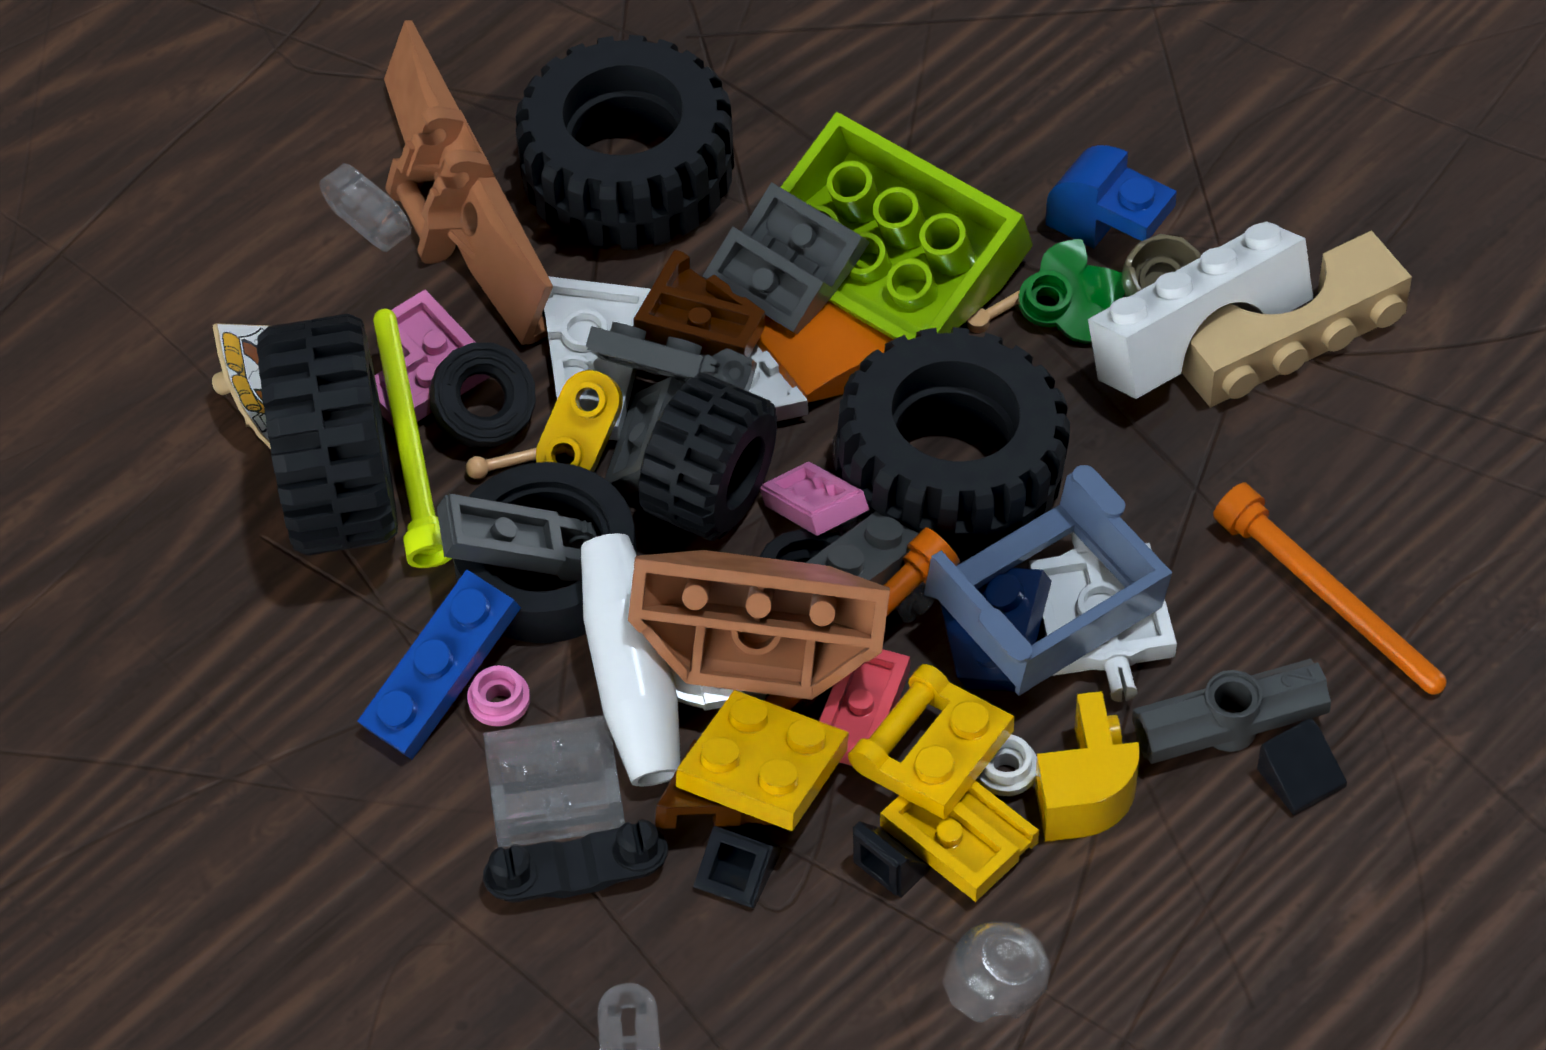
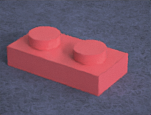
[819,649,910,766]

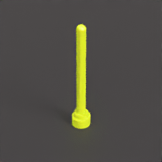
[373,309,452,568]

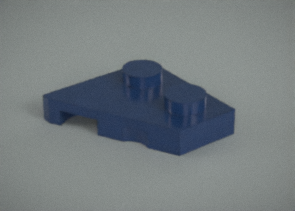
[941,568,1052,692]

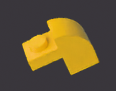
[1035,691,1139,842]

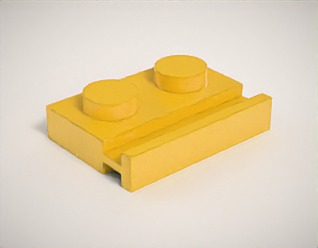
[880,780,1039,902]

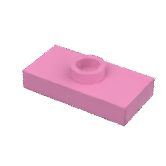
[760,462,869,536]

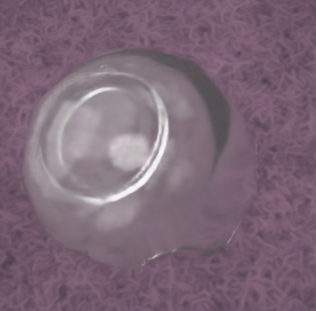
[943,921,1051,1023]

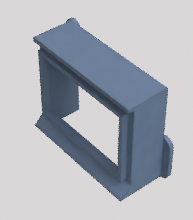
[924,465,1172,696]

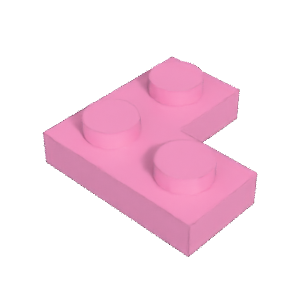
[374,289,490,428]

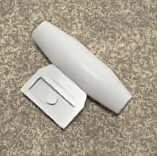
[581,533,767,787]

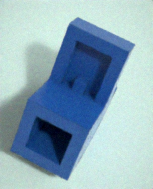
[1045,145,1177,249]

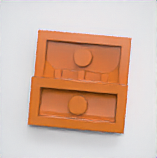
[756,301,893,403]

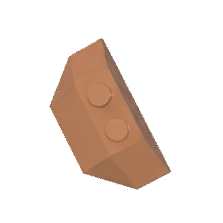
[628,550,890,700]

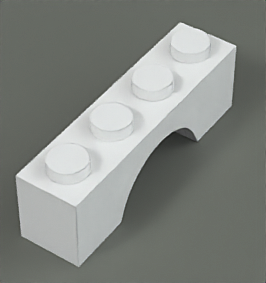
[1088,221,1313,399]

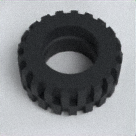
[515,35,734,250]
[257,313,398,556]
[834,327,1070,560]

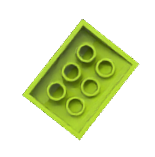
[781,111,1033,340]

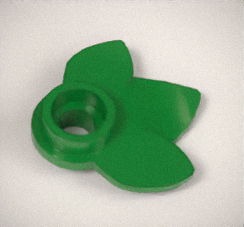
[1018,239,1125,344]

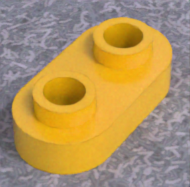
[536,370,623,472]

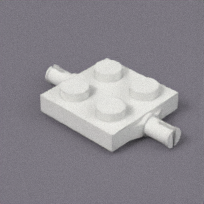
[1029,532,1177,702]

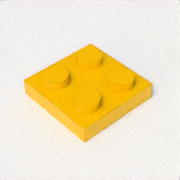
[676,690,849,831]

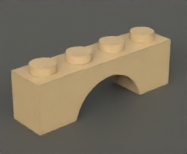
[1182,230,1412,408]

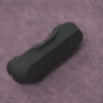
[483,819,668,902]

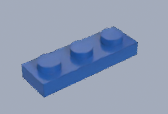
[357,569,521,760]

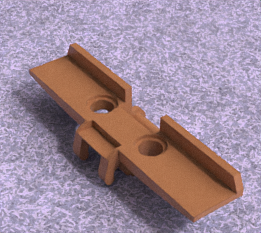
[384,20,553,345]

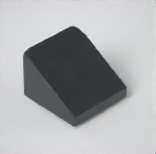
[1257,718,1347,815]
[853,821,930,898]
[693,826,782,908]

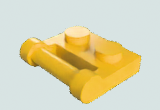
[848,664,1014,820]

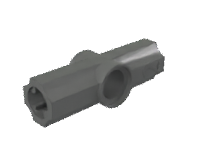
[1132,658,1331,764]

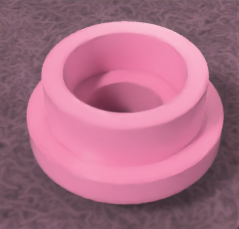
[467,665,530,726]

